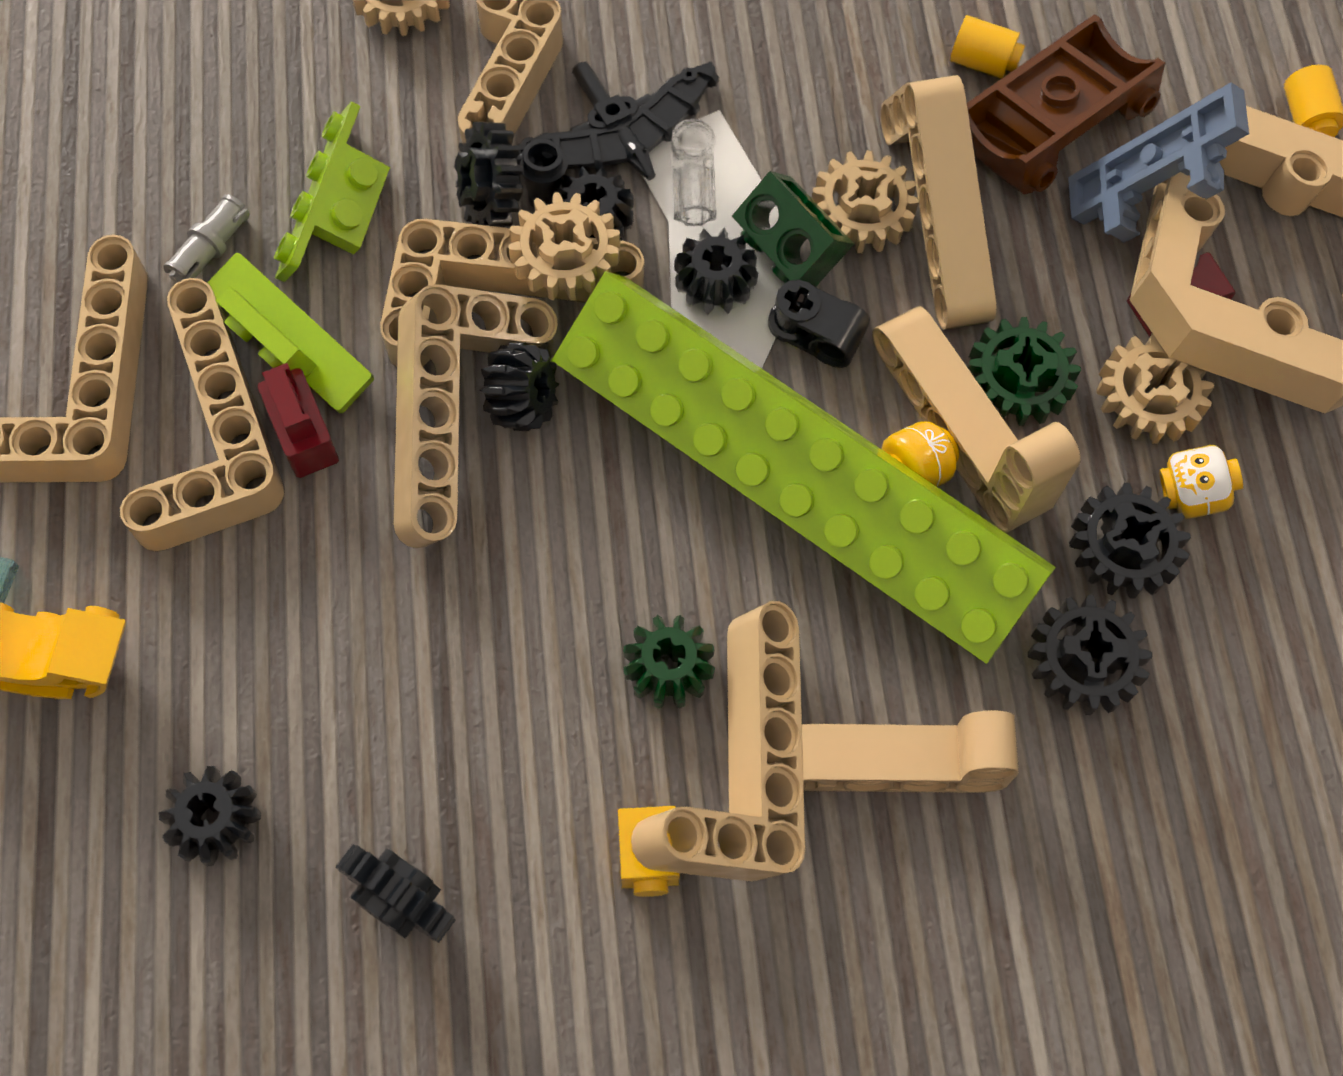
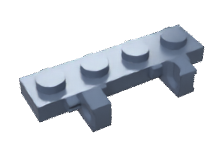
[1068,82,1249,243]

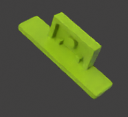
[274,101,390,282]
[207,253,374,413]

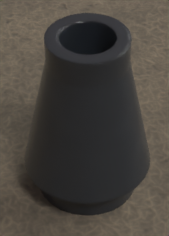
[520,139,568,208]

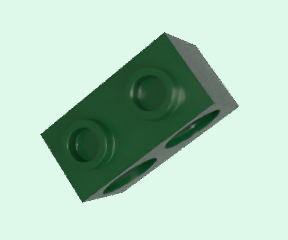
[732,171,854,287]

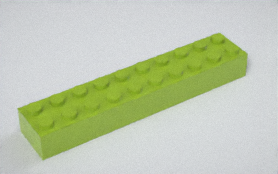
[551,271,1056,664]

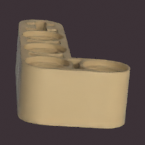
[458,0,563,143]
[802,711,1018,793]

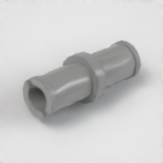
[163,194,250,283]

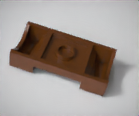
[967,14,1165,194]

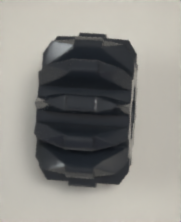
[552,166,634,241]
[674,227,759,315]
[479,342,560,431]
[158,766,261,866]

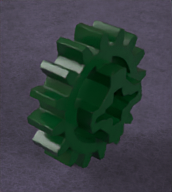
[967,317,1081,426]

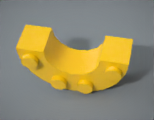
[0,602,126,699]

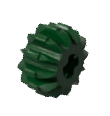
[623,615,715,709]

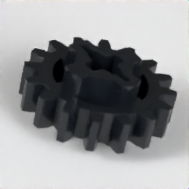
[454,122,523,228]
[1069,483,1191,599]
[1028,595,1152,715]
[336,844,456,943]

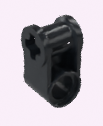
[767,280,870,368]

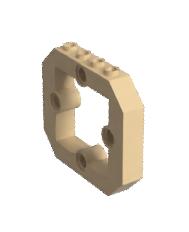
[1130,106,1343,414]

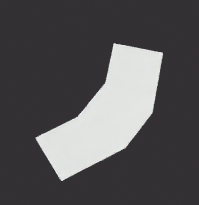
[642,110,784,368]

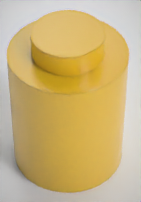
[950,15,1026,79]
[1284,65,1343,137]

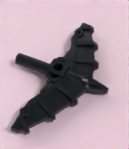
[516,62,719,180]

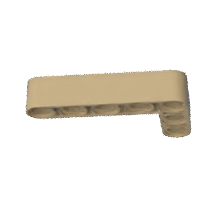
[881,75,996,330]
[380,219,644,367]
[0,235,148,483]
[120,278,284,551]
[394,284,558,548]
[872,306,1081,533]
[631,601,805,881]

